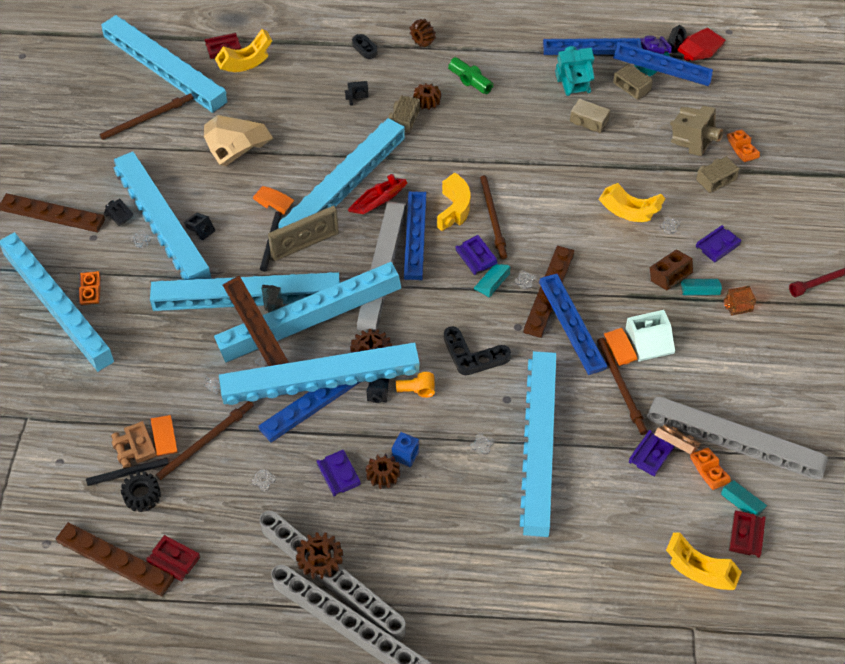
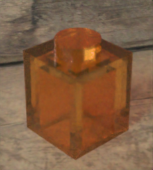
[724,286,756,316]

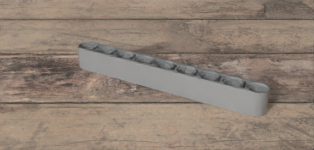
[357,201,406,332]
[647,397,828,479]
[259,511,406,641]
[271,565,431,664]

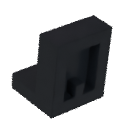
[345,81,369,106]
[104,198,134,226]
[183,213,215,240]
[366,378,389,403]

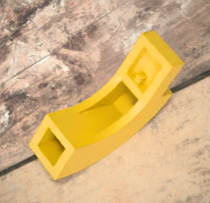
[215,29,272,72]
[437,172,471,231]
[599,183,665,222]
[666,533,742,590]

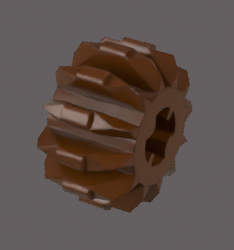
[409,19,436,47]
[413,83,441,110]
[366,453,401,490]

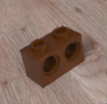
[650,249,693,291]

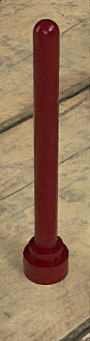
[789,268,845,298]

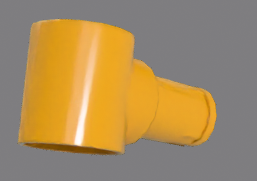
[396,372,435,398]

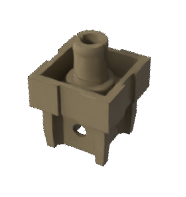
[670,106,723,156]

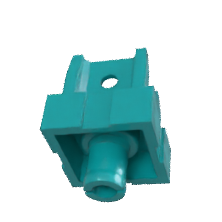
[555,46,594,96]

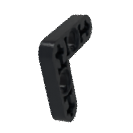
[444,326,511,376]

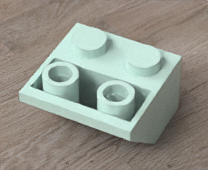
[625,310,675,362]

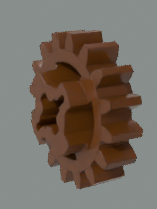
[350,329,392,353]
[296,532,343,579]

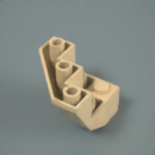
[204,115,274,166]

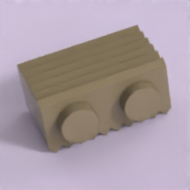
[613,63,653,100]
[388,95,420,133]
[570,99,610,133]
[696,156,739,193]

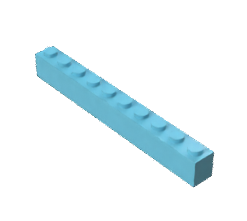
[101,15,227,113]
[278,118,405,229]
[113,151,211,280]
[0,232,114,372]
[214,262,401,363]
[150,272,340,311]
[219,343,419,405]
[519,351,556,537]

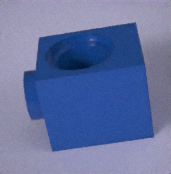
[392,432,419,468]

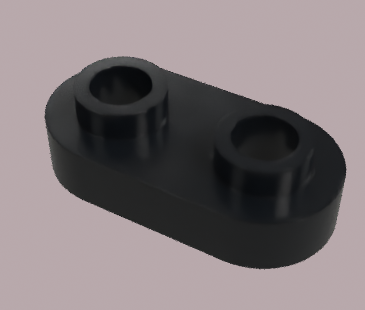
[668,25,687,53]
[352,34,378,59]

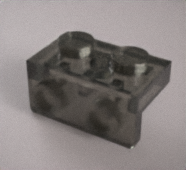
[261,285,283,313]

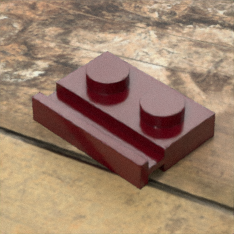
[204,33,241,60]
[729,510,766,558]
[146,535,200,582]

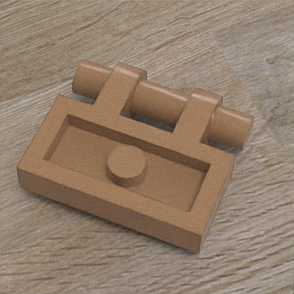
[111,421,157,468]
[654,424,701,454]

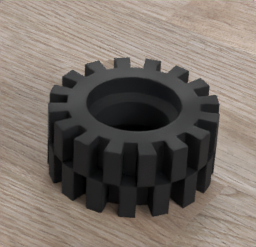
[121,471,161,512]

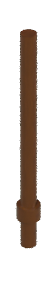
[99,93,193,140]
[480,175,507,259]
[597,338,648,435]
[155,401,254,481]

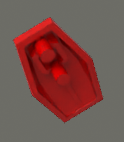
[678,27,726,61]
[348,174,408,214]

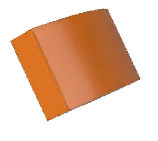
[727,130,760,162]
[252,186,294,215]
[79,271,101,305]
[604,328,637,366]
[150,415,177,457]
[690,447,730,490]

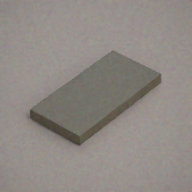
[268,206,339,261]

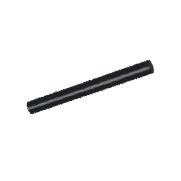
[260,212,282,272]
[86,457,169,486]

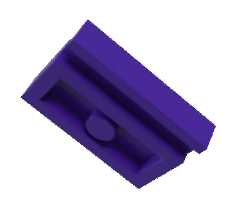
[640,35,671,54]
[696,225,741,263]
[455,235,497,275]
[629,430,675,477]
[317,449,361,497]

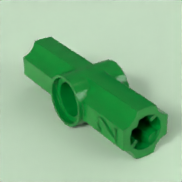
[448,57,494,95]

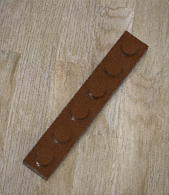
[0,193,105,233]
[523,245,575,338]
[222,275,289,366]
[56,522,175,597]

